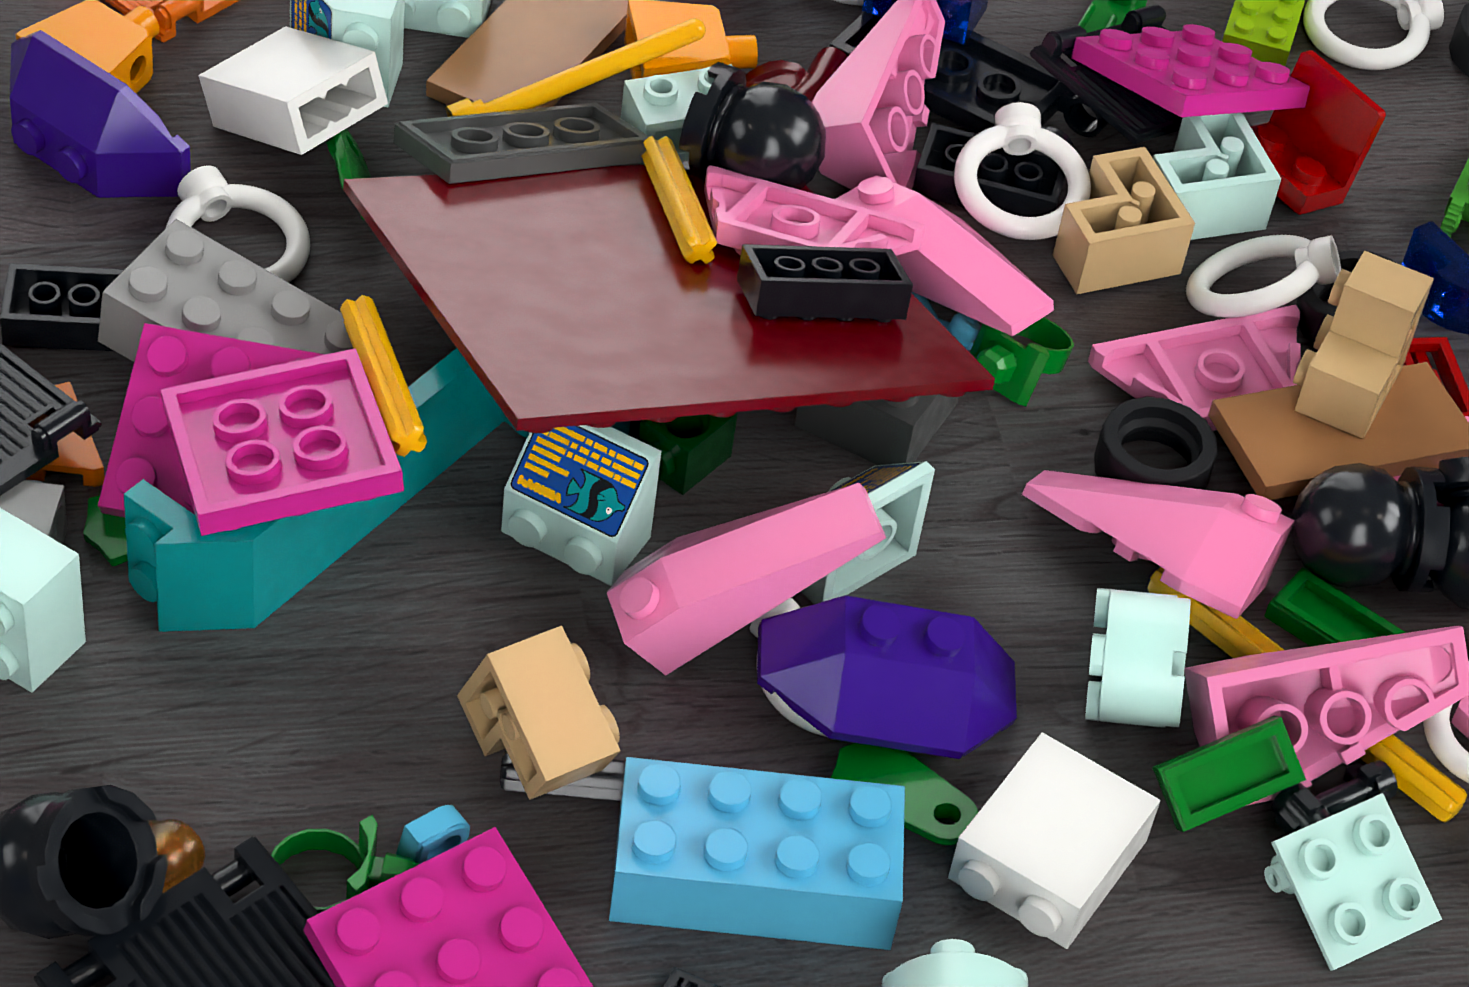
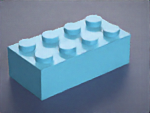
[609,757,905,950]

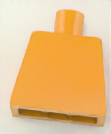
[16,0,160,94]
[624,0,758,79]

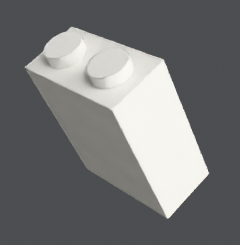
[198,26,388,155]
[948,732,1161,949]

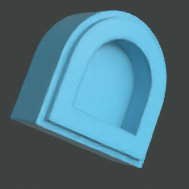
[396,805,470,864]

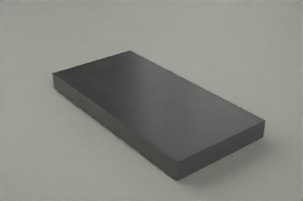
[393,102,649,184]

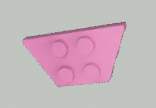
[704,165,925,256]
[1088,305,1301,431]

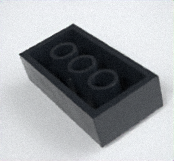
[913,123,1065,217]
[737,244,913,322]
[0,263,125,352]

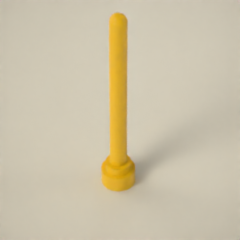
[445,18,706,117]

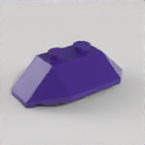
[10,30,191,198]
[757,595,1017,759]

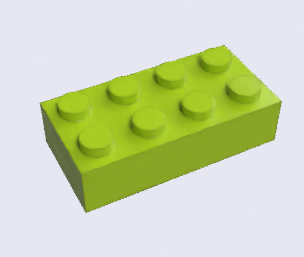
[1222,0,1305,66]

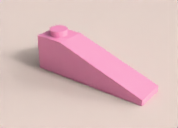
[812,0,945,190]
[835,175,1054,336]
[1022,470,1294,619]
[607,483,886,675]
[1184,626,1469,806]

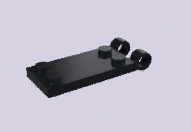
[829,0,1108,149]

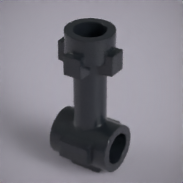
[1271,760,1398,835]

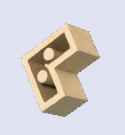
[1053,147,1195,295]
[1293,251,1434,439]
[457,625,621,800]

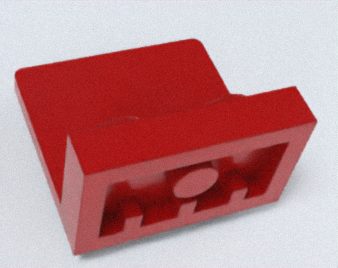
[1250,50,1386,215]

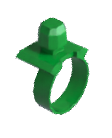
[970,317,1074,407]
[271,815,419,913]

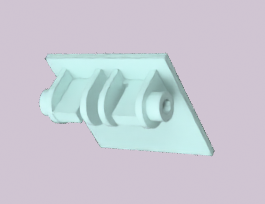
[1264,793,1442,971]

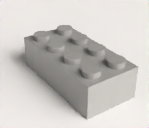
[98,219,353,362]

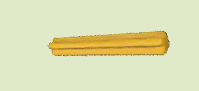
[641,136,717,264]
[340,295,427,457]

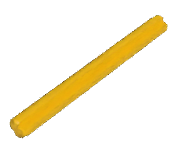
[1147,567,1467,823]

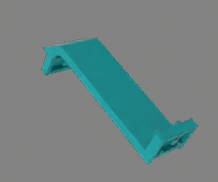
[124,348,529,632]

